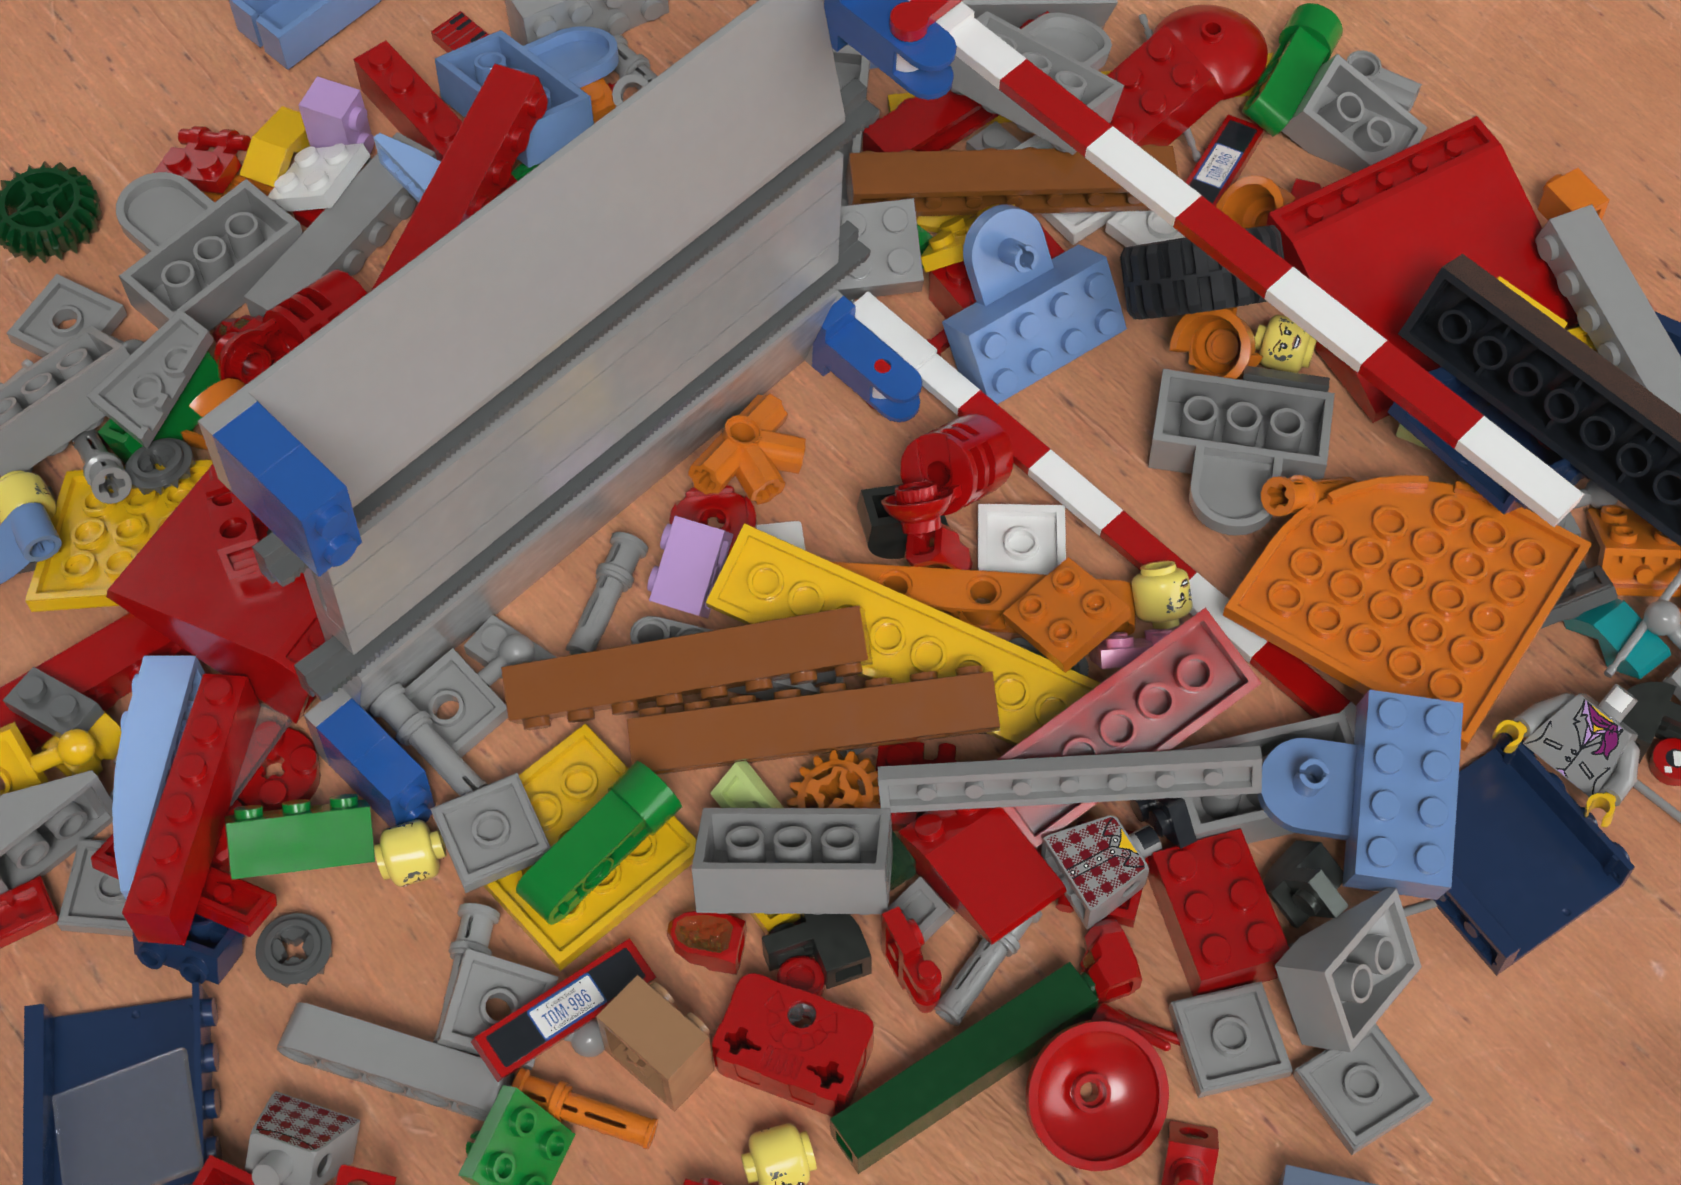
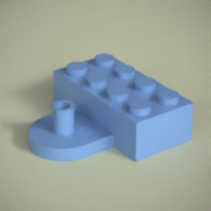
[435,26,619,168]
[942,204,1127,404]
[1257,690,1463,900]

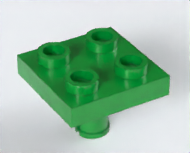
[458,1085,576,1185]

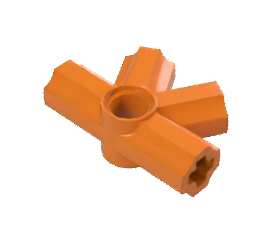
[688,393,806,505]

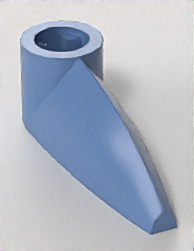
[0,503,62,584]

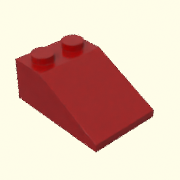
[898,807,1067,945]

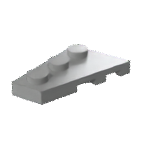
[86,310,214,449]

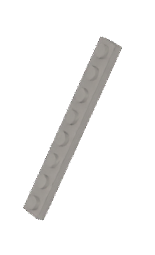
[878,746,1262,813]

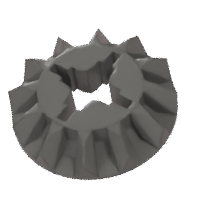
[125,438,196,495]
[256,913,333,988]

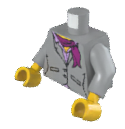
[1492,684,1640,827]

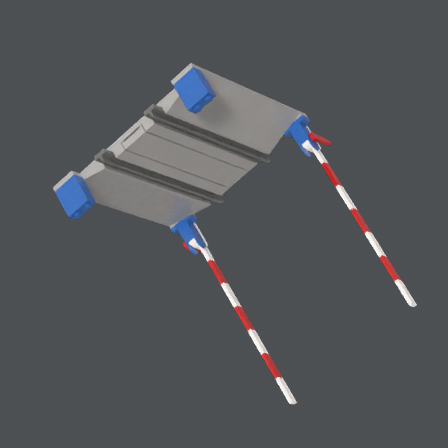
[198,0,1584,827]

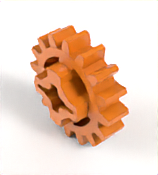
[787,750,881,808]

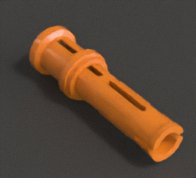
[1261,475,1357,516]
[512,1067,658,1150]

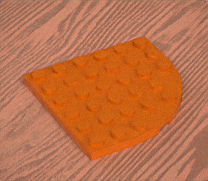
[1223,475,1592,751]

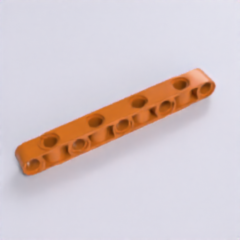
[832,562,1136,636]

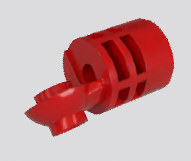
[214,269,367,385]
[881,414,1014,534]

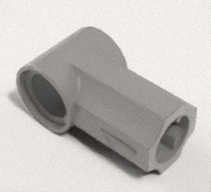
[1347,50,1422,113]

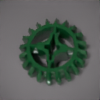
[0,161,102,264]

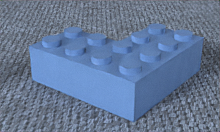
[229,0,382,70]

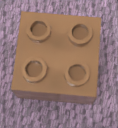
[596,975,714,1112]

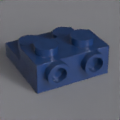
[132,913,246,985]

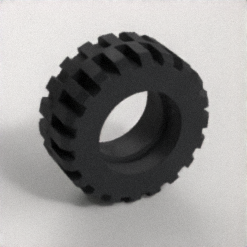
[1120,225,1284,320]

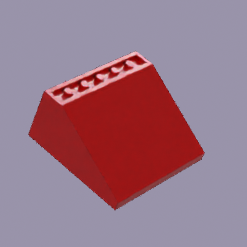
[1266,116,1578,423]
[106,464,326,724]

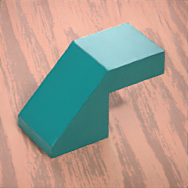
[1563,599,1671,679]

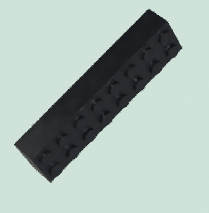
[1398,254,1681,547]

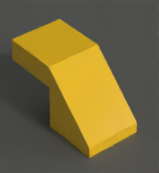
[240,106,310,187]

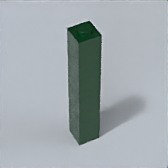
[830,962,1099,1174]

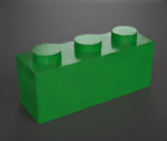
[98,351,221,465]
[224,794,375,879]

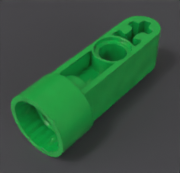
[1242,3,1343,137]
[516,761,682,925]

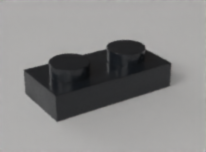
[1130,798,1197,849]

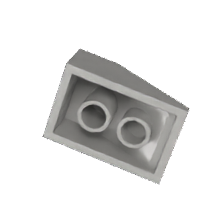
[1282,54,1428,173]
[0,770,113,894]
[1275,887,1422,1053]

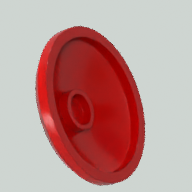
[1152,5,1268,100]
[1026,1020,1169,1171]

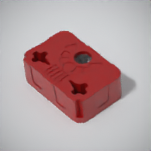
[712,973,874,1116]

